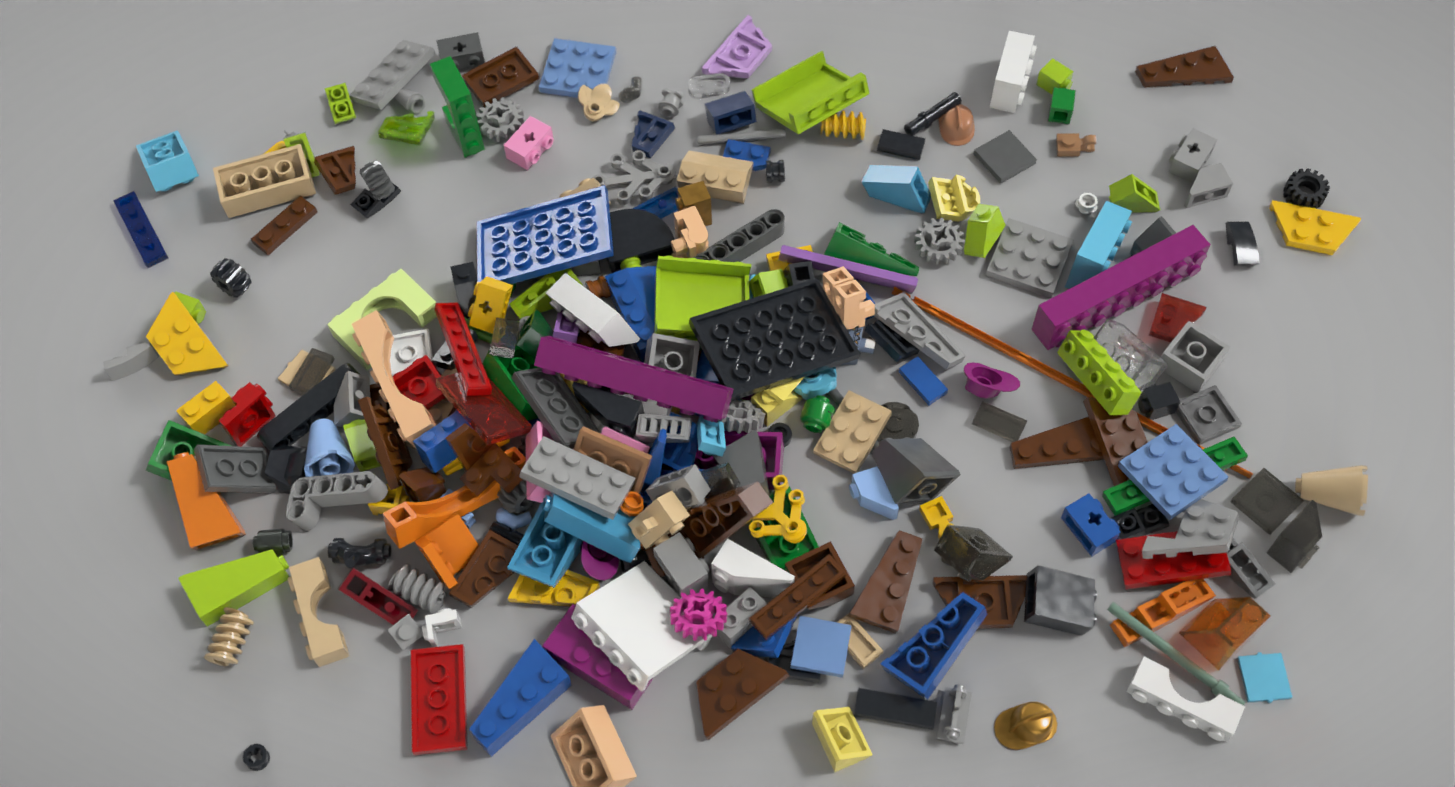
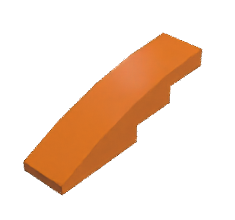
[1110,579,1216,647]

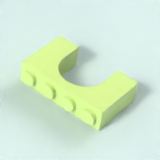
[327,269,437,370]

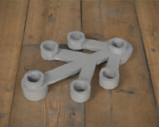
[592,150,676,205]

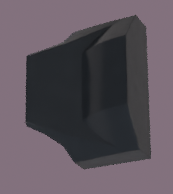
[265,446,307,494]

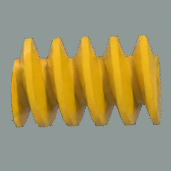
[821,110,866,140]

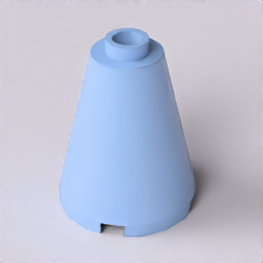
[304,419,355,477]

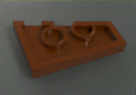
[449,530,518,608]

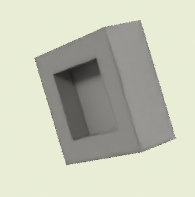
[387,614,423,650]

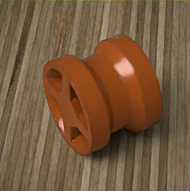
[585,275,611,298]

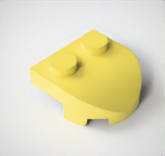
[928,175,980,222]

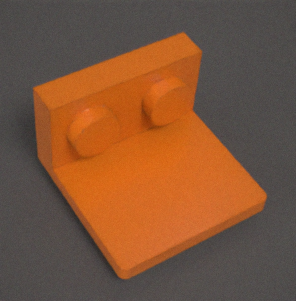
[415,513,479,589]

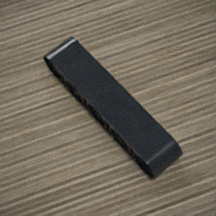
[257,363,360,451]

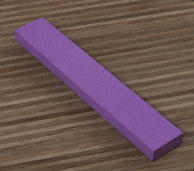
[778,245,918,293]

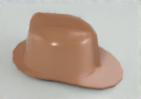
[938,104,975,146]

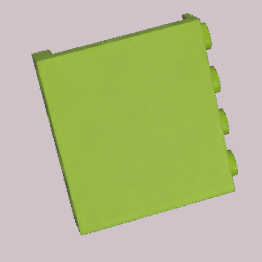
[751,51,870,134]
[654,256,752,341]

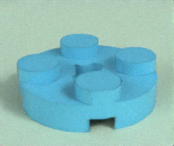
[793,367,837,400]

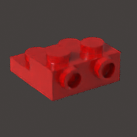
[393,355,452,410]
[218,382,276,446]

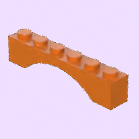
[383,446,526,549]

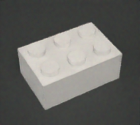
[990,31,1037,113]

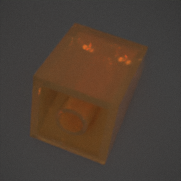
[1179,597,1271,670]

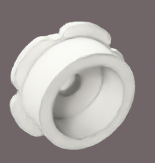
[1075,193,1098,214]

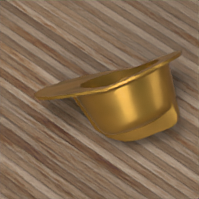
[994,701,1058,750]

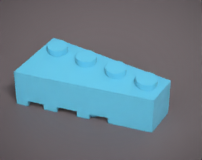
[1065,201,1132,289]

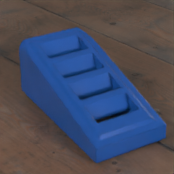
[644,428,667,485]

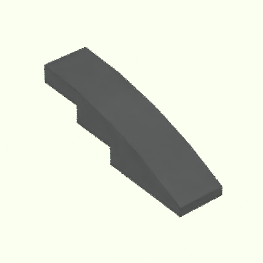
[1180,522,1275,599]

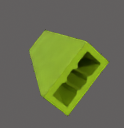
[178,549,290,627]

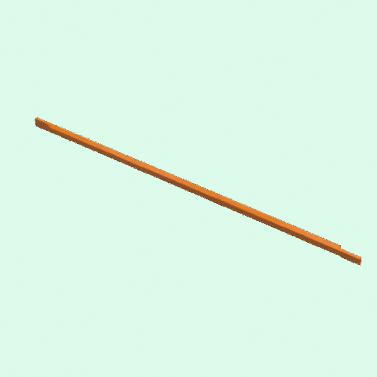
[892,287,1253,479]

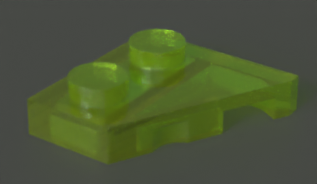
[378,111,435,146]

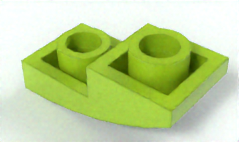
[324,83,356,124]

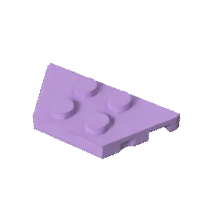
[702,15,772,78]

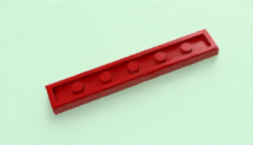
[435,302,492,396]

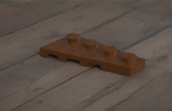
[1010,417,1104,469]

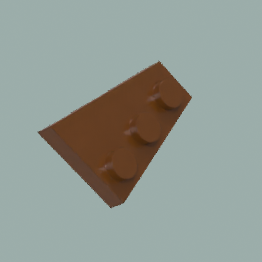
[445,423,493,472]

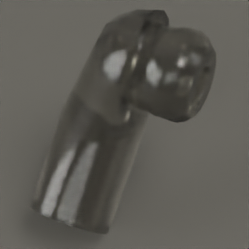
[618,77,642,103]

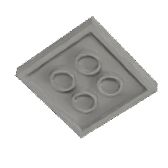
[986,218,1074,298]

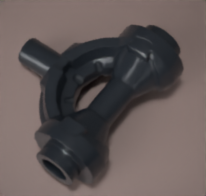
[327,538,392,568]

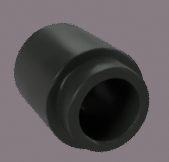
[253,528,293,554]

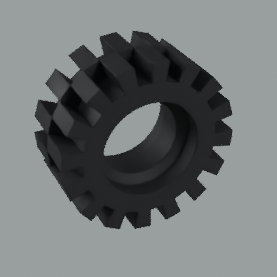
[1283,168,1330,209]

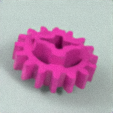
[670,589,727,641]

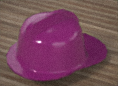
[964,362,1020,399]
[581,541,619,581]

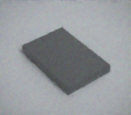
[194,445,277,493]

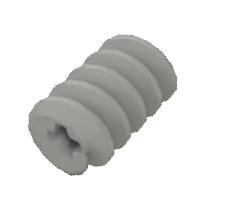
[388,564,446,614]

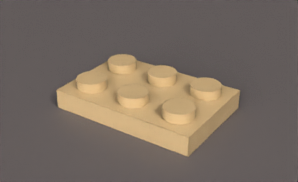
[813,390,892,474]

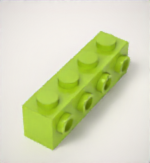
[1057,330,1142,415]

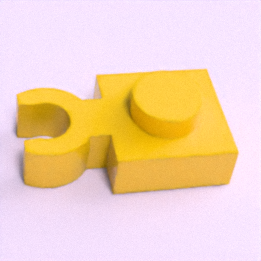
[919,496,958,543]

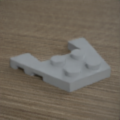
[1142,499,1239,559]

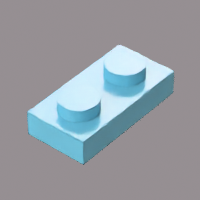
[697,416,726,457]

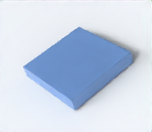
[791,616,852,678]

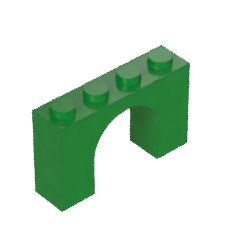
[430,56,485,157]

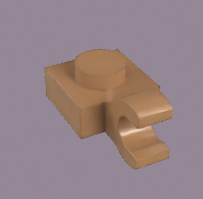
[1056,133,1097,157]

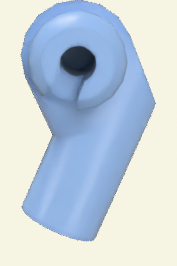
[495,507,532,530]

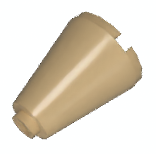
[1295,465,1368,516]

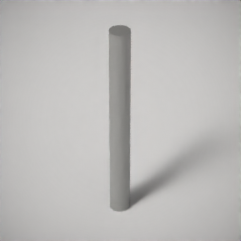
[698,129,786,145]

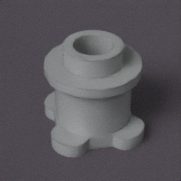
[658,88,684,117]

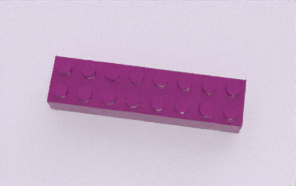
[1031,225,1211,350]

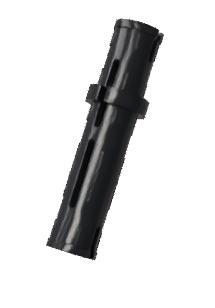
[904,92,962,136]

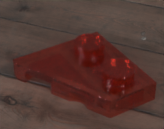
[1149,293,1207,342]

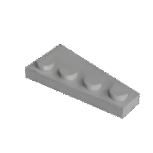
[874,292,965,370]

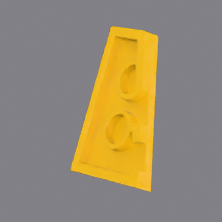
[508,570,600,607]

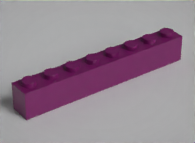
[534,336,734,422]

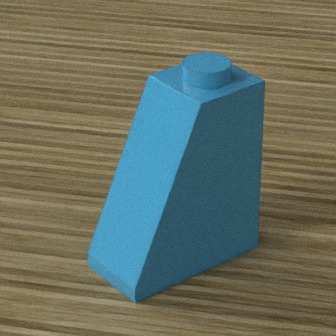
[862,165,931,214]

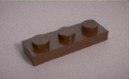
[251,196,318,256]

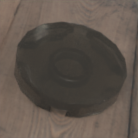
[877,402,919,442]

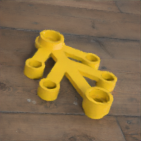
[749,475,807,543]

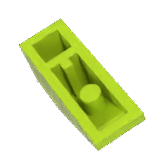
[509,268,583,319]

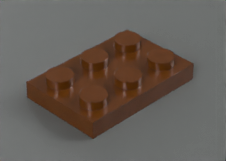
[462,46,539,108]

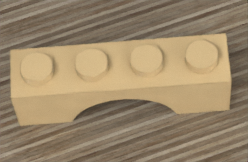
[288,557,350,667]

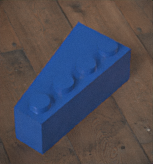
[880,592,987,700]
[469,639,572,757]

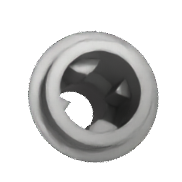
[394,88,425,113]

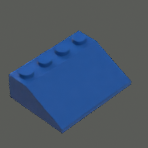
[605,266,656,363]

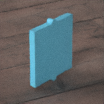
[1237,652,1293,703]

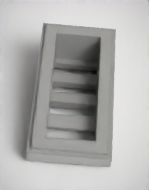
[636,414,692,444]

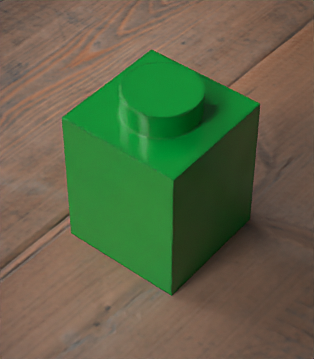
[1048,87,1076,124]

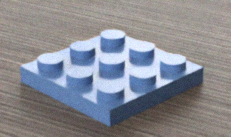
[539,38,616,98]
[1118,424,1228,520]

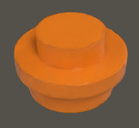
[620,491,644,516]

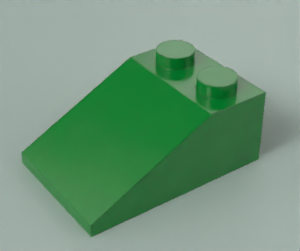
[145,420,232,481]
[747,486,819,570]

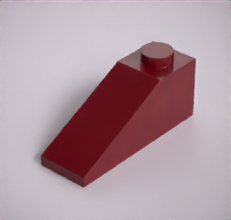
[337,568,418,625]

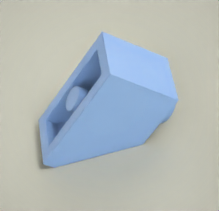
[849,466,899,520]

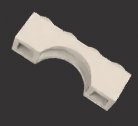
[1126,657,1245,742]

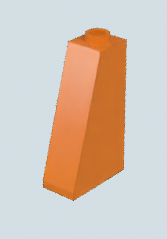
[167,452,246,550]

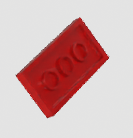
[1116,531,1231,590]
[411,644,468,755]

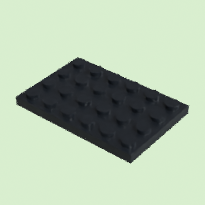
[689,278,861,401]

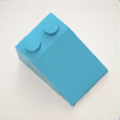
[136,130,199,192]

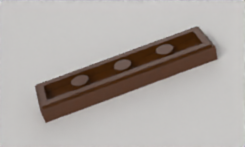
[749,554,846,640]

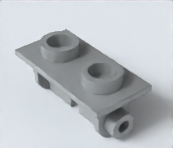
[937,684,972,744]

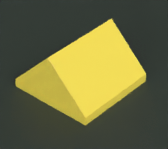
[812,707,873,772]

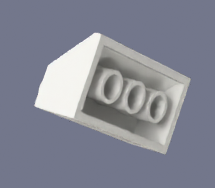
[546,273,640,347]

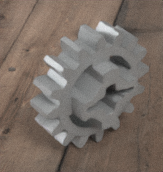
[476,97,525,141]
[914,218,965,265]
[718,399,765,433]

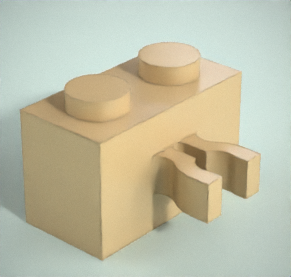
[628,490,690,549]

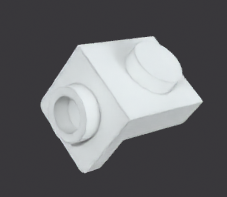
[422,608,462,647]

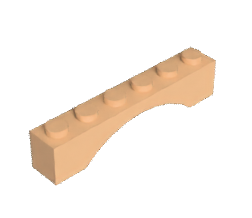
[352,310,436,447]

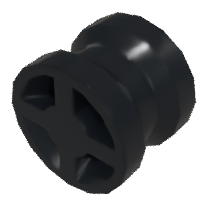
[766,160,785,183]

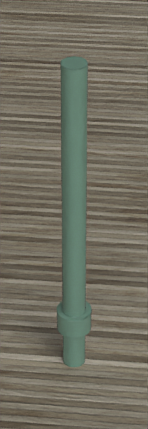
[1107,602,1246,706]

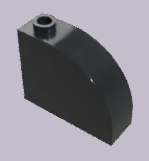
[606,209,675,273]

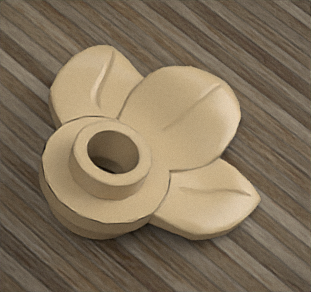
[578,84,620,121]

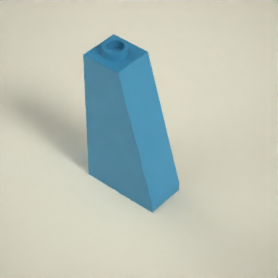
[542,492,640,563]

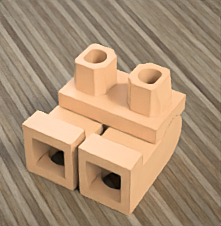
[671,206,709,258]
[822,266,875,329]

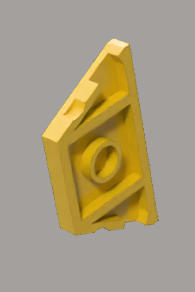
[1269,200,1361,255]
[146,292,229,376]

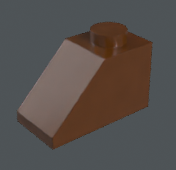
[399,467,446,502]

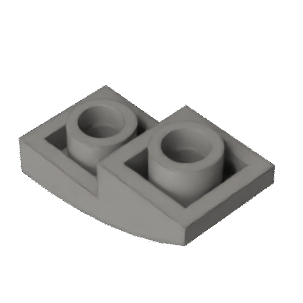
[103,342,158,381]

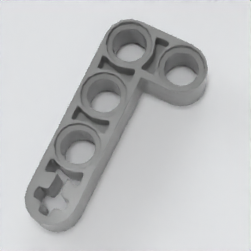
[286,471,388,531]

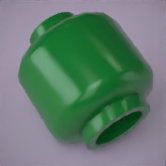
[800,395,835,433]

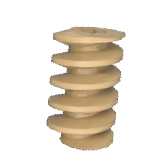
[204,607,254,666]

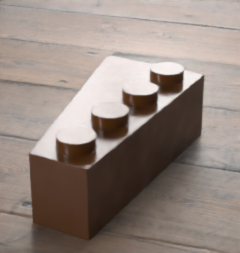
[680,481,773,558]

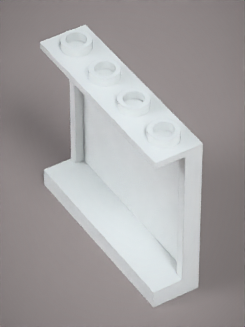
[571,561,712,692]

